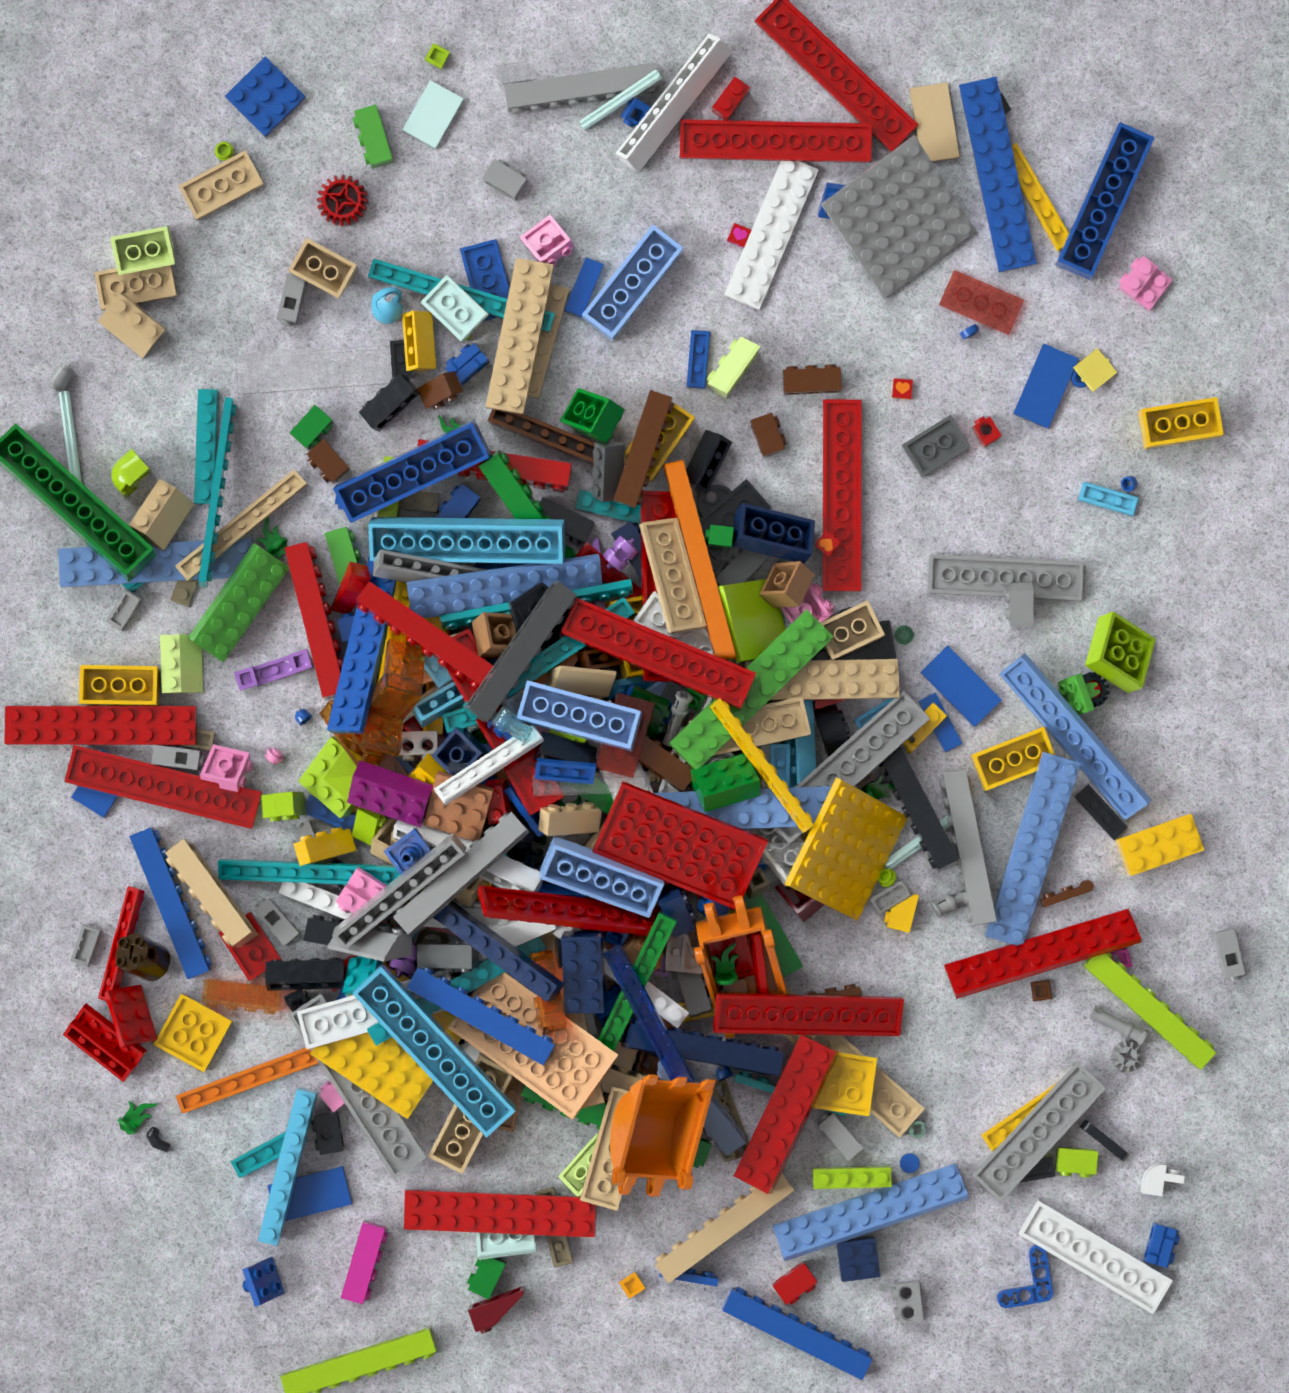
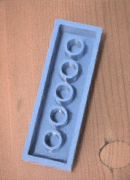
[582,225,683,342]
[517,680,643,752]
[540,836,664,918]

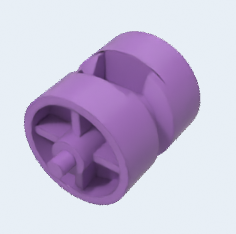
[602,535,639,572]
[389,941,417,978]

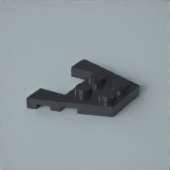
[508,582,572,633]

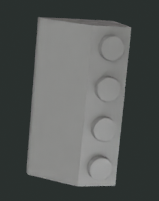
[328,924,412,962]

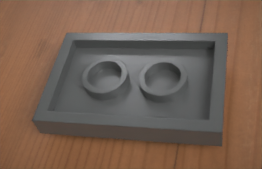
[901,415,971,478]

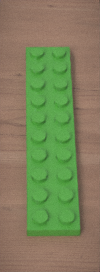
[669,609,834,769]

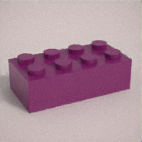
[347,760,433,828]

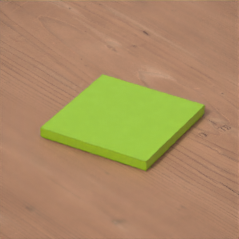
[718,579,786,663]

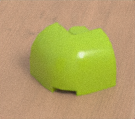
[111,448,152,498]

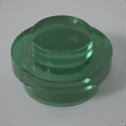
[894,625,914,645]

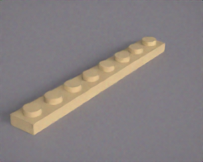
[175,469,307,582]

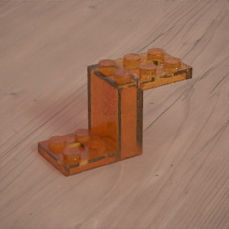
[361,638,425,757]

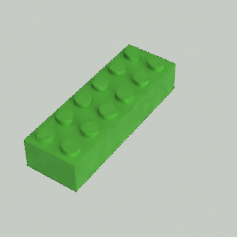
[187,543,289,663]

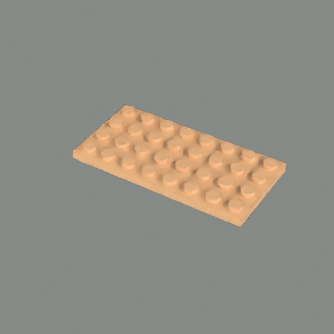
[448,972,619,1120]

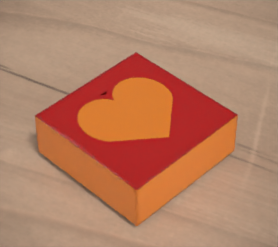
[892,378,913,400]
[814,530,841,557]

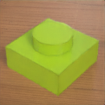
[424,43,451,70]

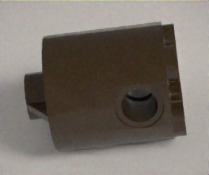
[115,934,170,982]

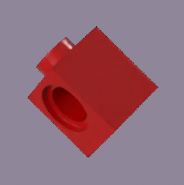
[972,416,1002,448]

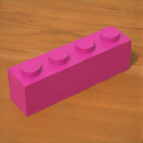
[341,1221,388,1304]

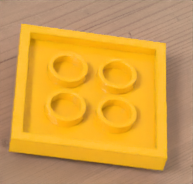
[153,993,233,1072]
[813,1053,877,1116]

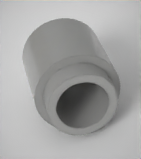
[47,362,74,392]

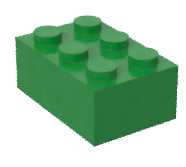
[560,388,625,443]
[690,753,760,812]

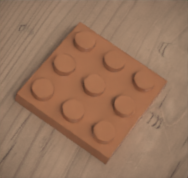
[423,771,494,841]

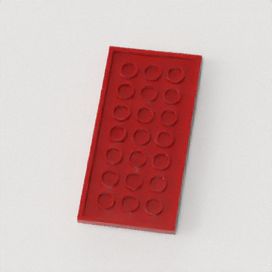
[592,781,768,910]

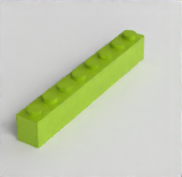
[1082,953,1216,1070]
[280,1327,437,1393]

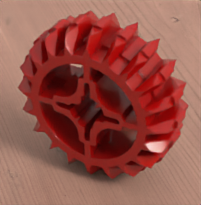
[316,174,369,227]

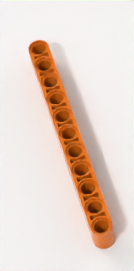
[664,459,736,660]

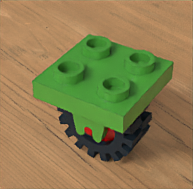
[1058,672,1110,715]

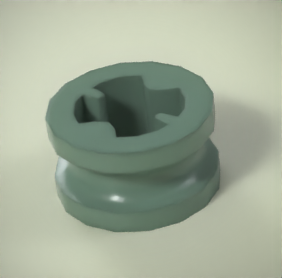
[908,1120,926,1138]

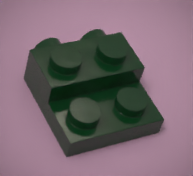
[625,686,671,739]

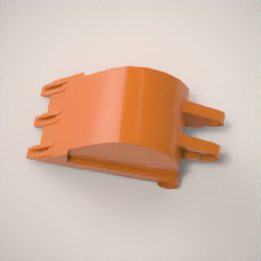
[694,895,788,1039]
[610,1075,715,1197]

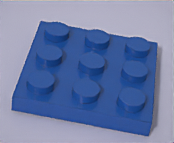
[225,56,306,137]

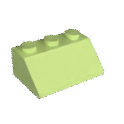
[110,226,175,275]
[707,337,760,399]
[160,634,204,694]
[558,1133,598,1197]

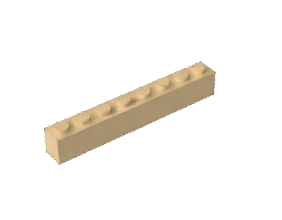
[654,1174,794,1284]

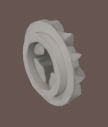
[1111,1041,1143,1072]

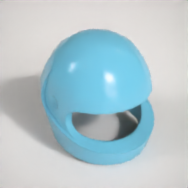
[371,287,403,324]

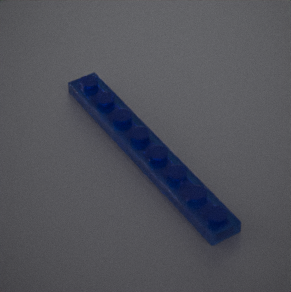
[603,944,696,1083]

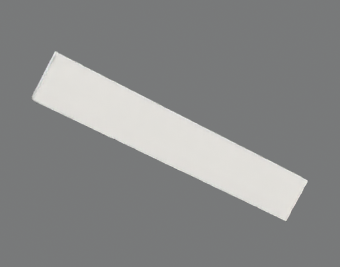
[434,724,544,806]

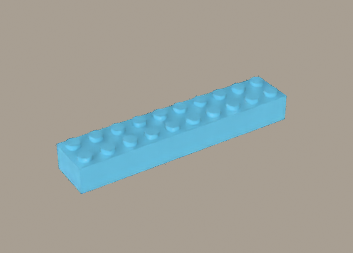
[368,517,565,564]
[352,964,516,1138]

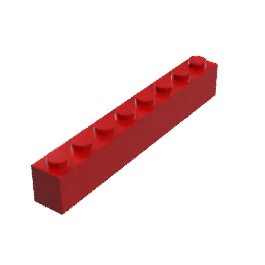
[356,581,493,690]

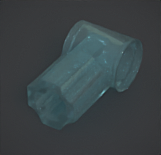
[491,707,533,743]

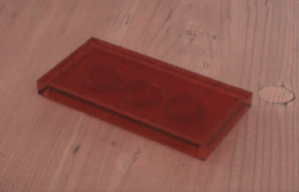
[939,270,1024,335]
[596,693,655,779]

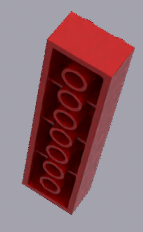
[417,439,572,493]
[284,542,344,699]
[733,1035,840,1194]

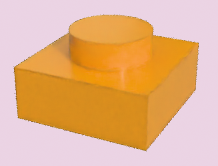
[619,1271,646,1299]

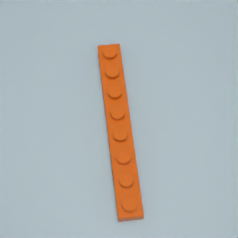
[176,1047,319,1114]

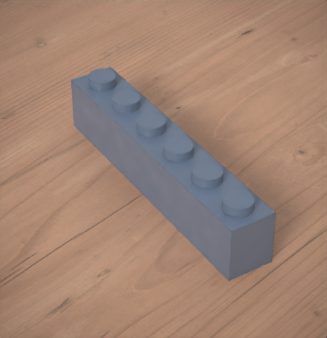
[657,1050,746,1156]

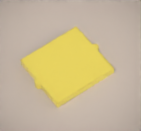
[1073,348,1117,392]

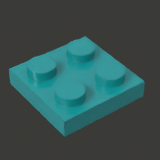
[342,956,382,996]

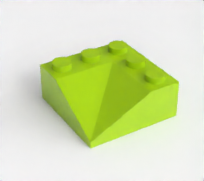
[1085,611,1156,693]
[298,735,374,819]

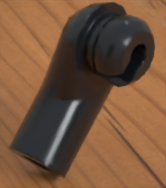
[146,1127,171,1153]

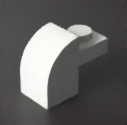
[1140,1163,1185,1196]

